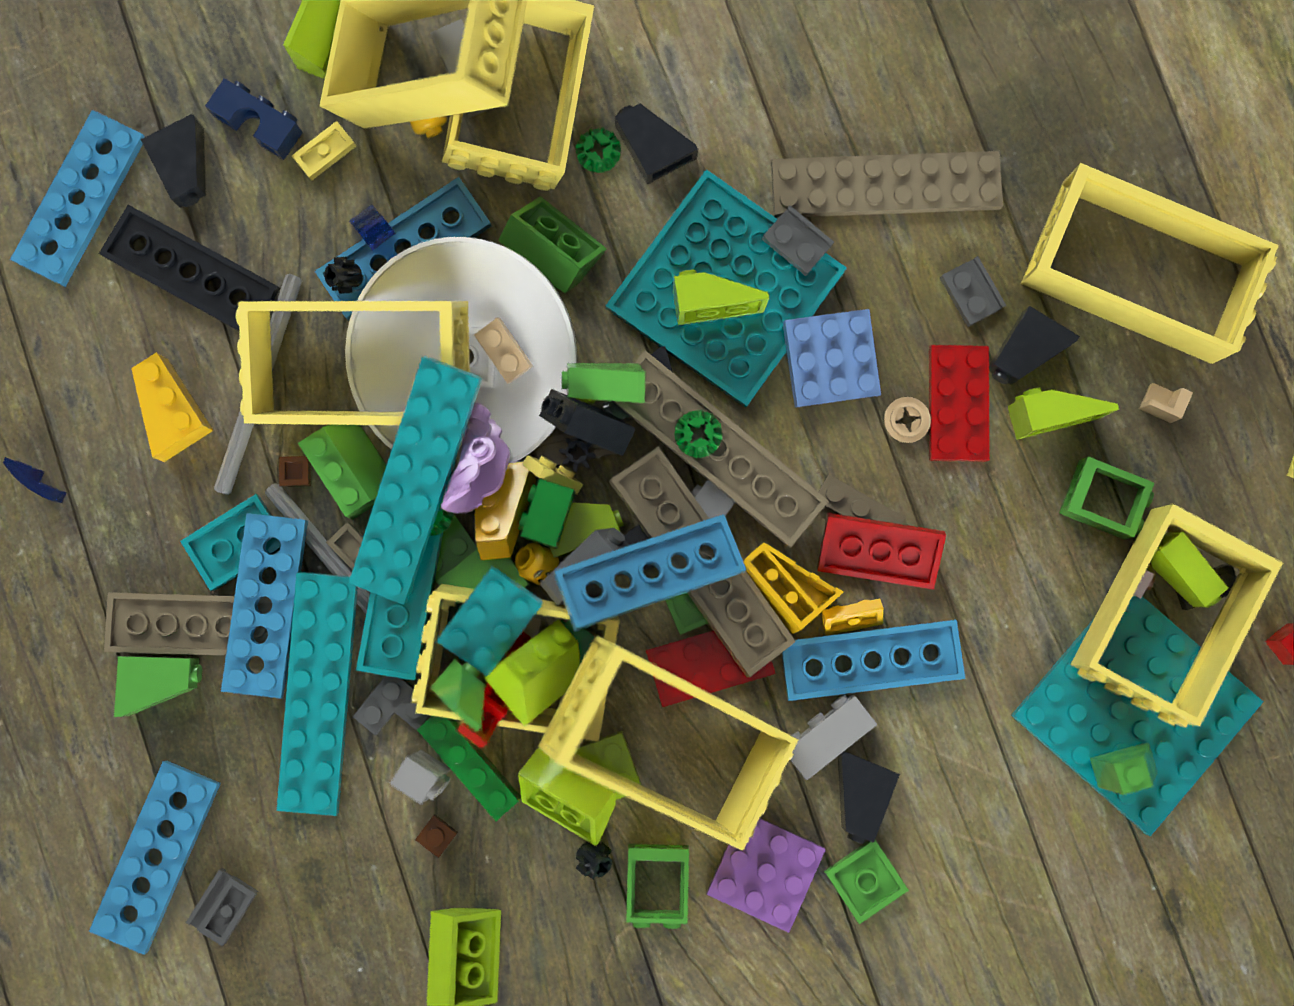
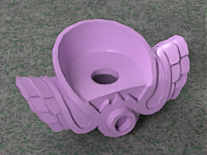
[441,403,510,513]

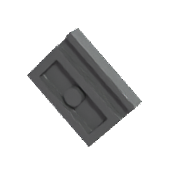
[762,205,834,276]
[940,256,1007,327]
[186,868,259,946]

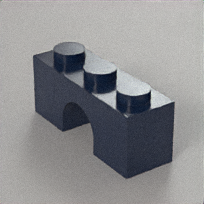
[205,78,303,160]

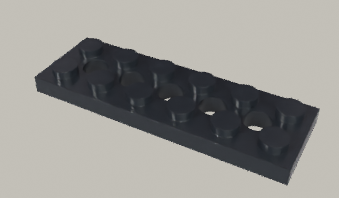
[98,205,280,332]

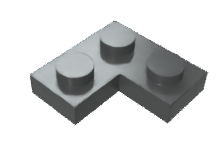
[353,676,431,735]

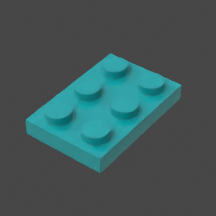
[180,494,281,591]
[437,566,543,676]

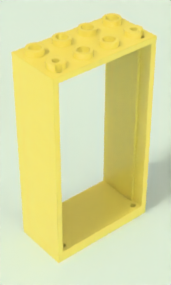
[320,0,527,129]
[1021,163,1279,364]
[236,301,470,425]
[538,635,798,851]

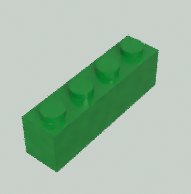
[417,716,521,821]

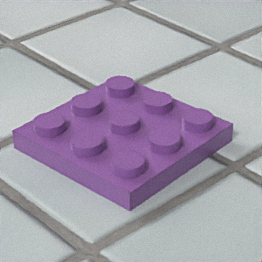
[706,818,826,933]

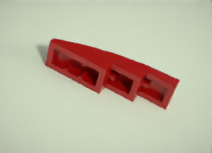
[457,631,533,749]

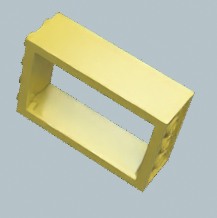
[442,0,594,191]
[1070,504,1283,728]
[412,584,619,742]

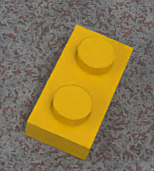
[822,599,883,636]

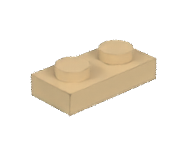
[474,318,533,384]

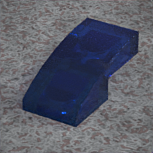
[349,205,396,251]
[3,457,67,503]

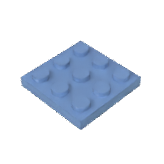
[782,309,881,408]

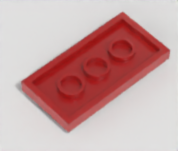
[929,345,990,462]
[817,513,946,590]
[646,630,776,707]

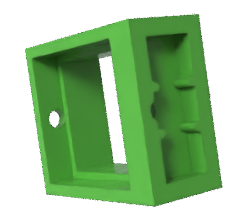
[1059,456,1154,540]
[626,844,689,929]

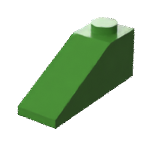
[430,659,485,731]

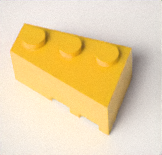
[131,352,214,462]
[475,462,537,560]
[743,543,844,634]

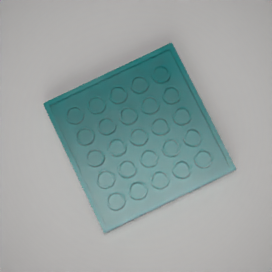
[605,169,847,408]
[1011,596,1264,837]

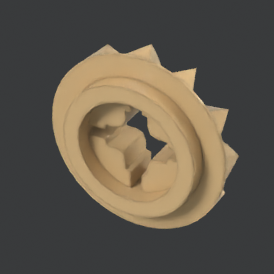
[884,397,931,443]

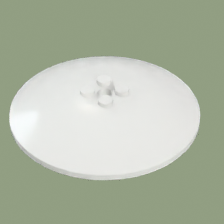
[345,237,577,472]

